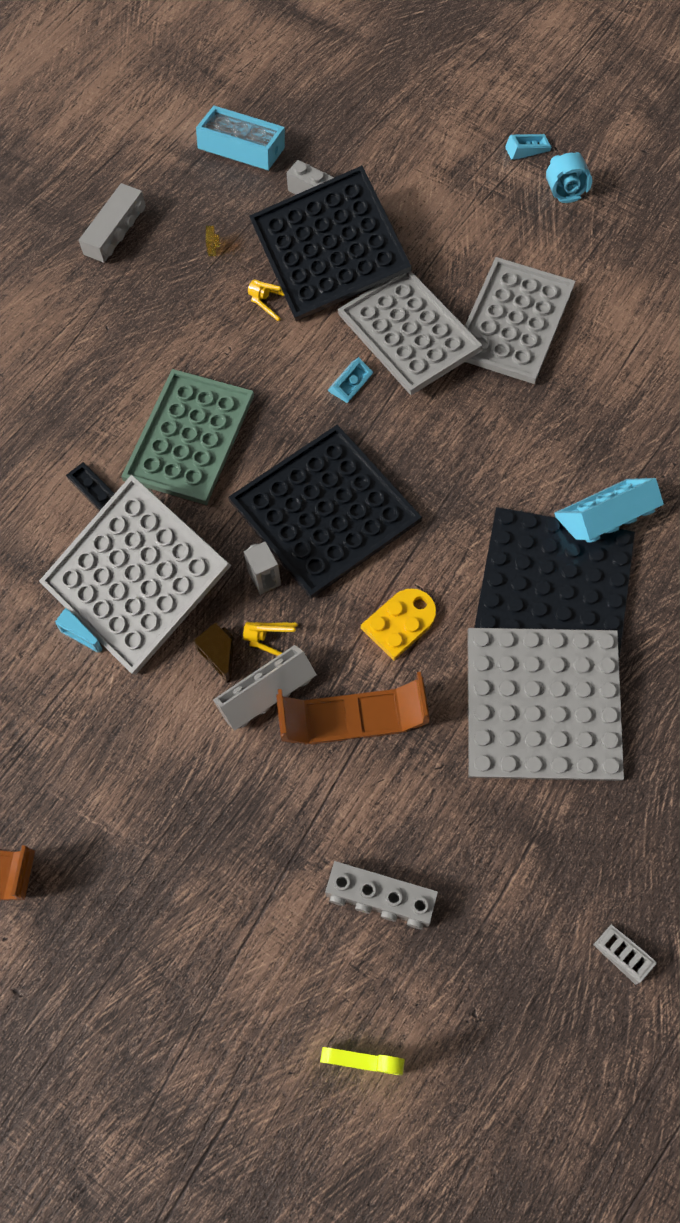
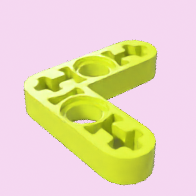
[320,1047,405,1076]

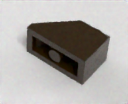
[193,622,234,683]

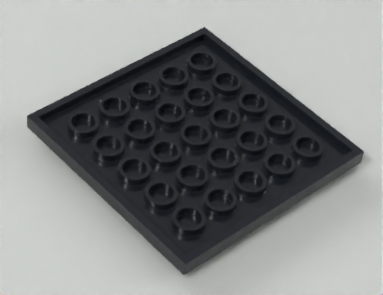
[249,165,412,322]
[228,424,422,599]
[474,507,635,658]

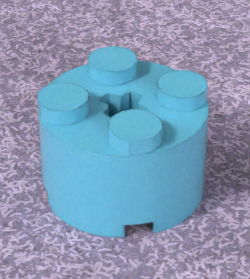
[546,152,592,203]

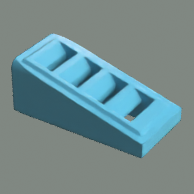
[506,134,552,160]
[55,608,102,653]

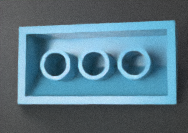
[554,478,664,542]

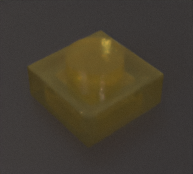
[205,226,220,256]

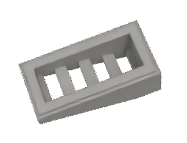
[593,924,657,985]

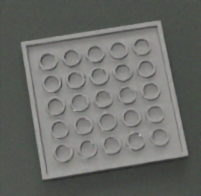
[39,475,232,675]
[467,628,624,781]

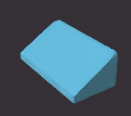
[328,357,374,403]

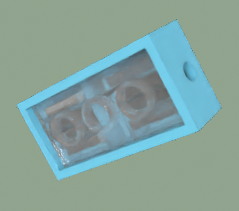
[196,106,285,170]

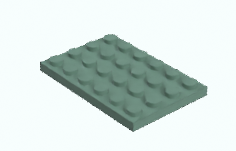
[121,369,254,505]

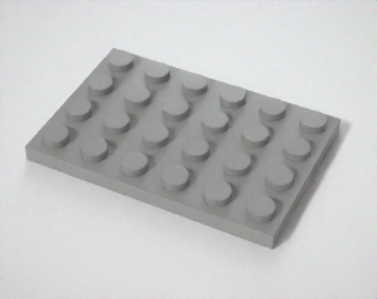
[465,257,575,384]
[338,271,483,395]

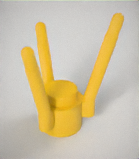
[248,279,284,321]
[243,621,298,656]

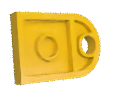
[361,589,436,661]

